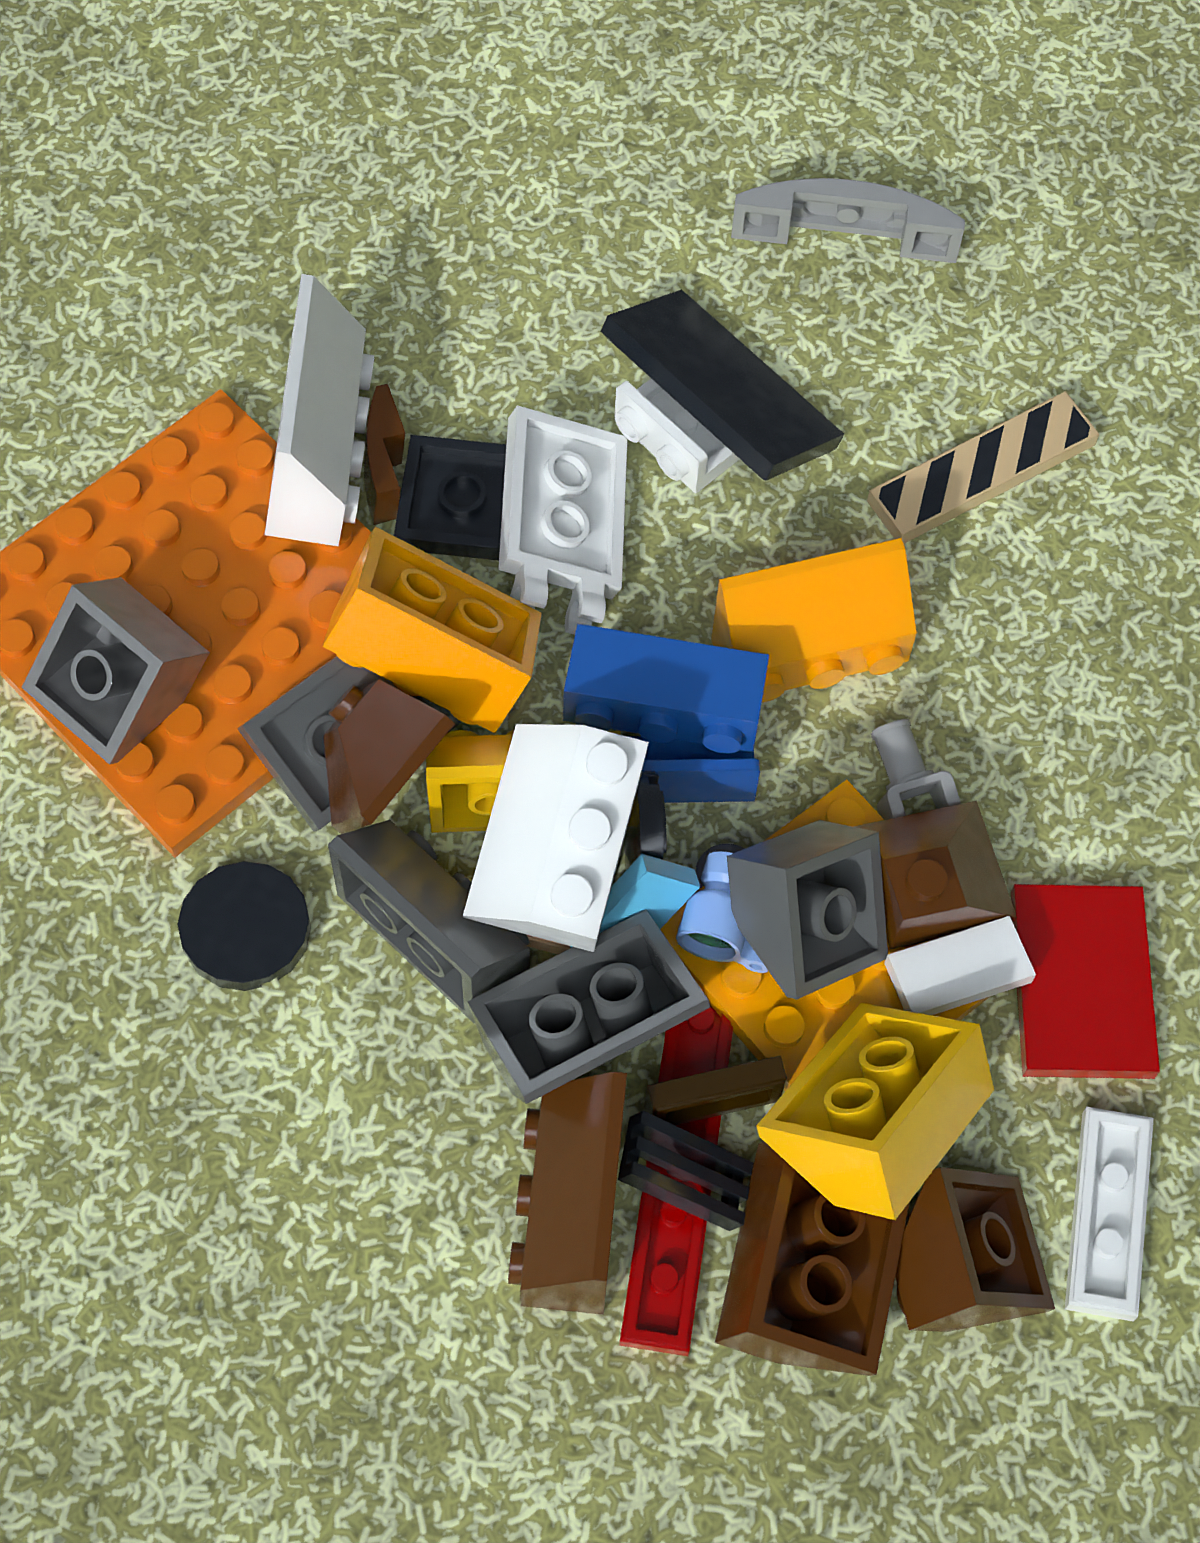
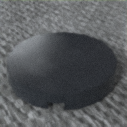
[624,771,667,870]
[177,861,311,991]

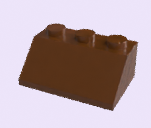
[508,1072,627,1315]
[715,1141,909,1376]

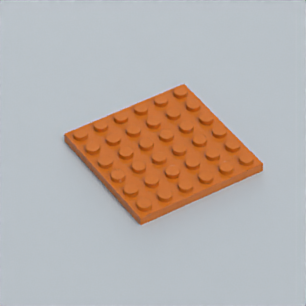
[0,389,371,858]

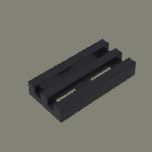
[618,1110,754,1231]

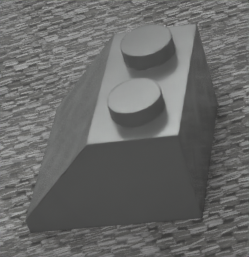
[727,820,888,1000]

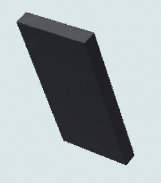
[600,289,844,481]

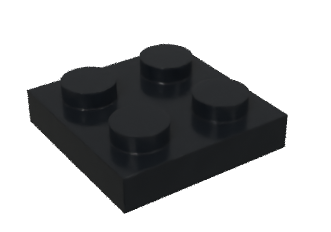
[394,434,507,561]

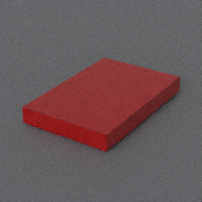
[1010,884,1160,1079]

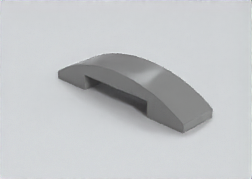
[731,178,965,263]

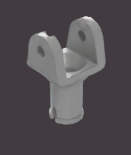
[871,719,961,820]

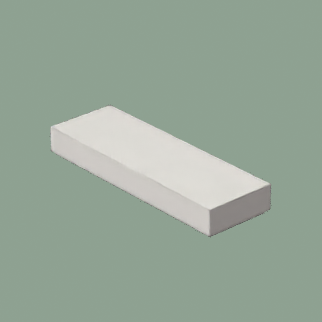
[1065,1106,1154,1321]

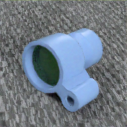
[676,851,768,973]

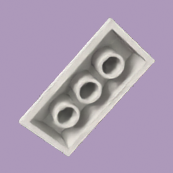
[265,274,374,546]

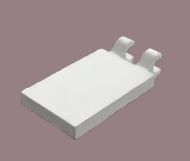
[498,405,627,635]

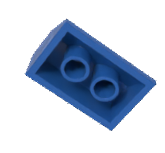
[563,624,769,753]

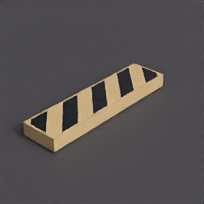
[867,391,1099,544]

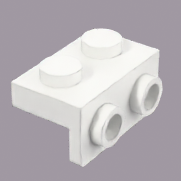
[615,379,740,494]

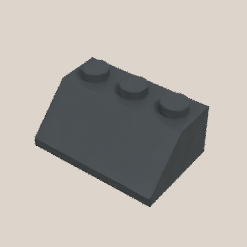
[328,819,530,1023]
[467,909,710,1104]

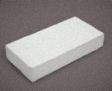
[884,916,1036,1015]

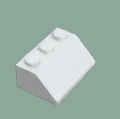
[463,724,649,952]

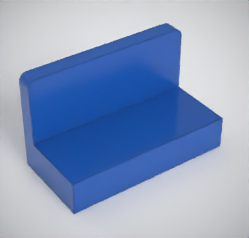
[627,736,760,803]

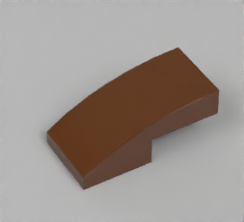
[364,384,406,525]

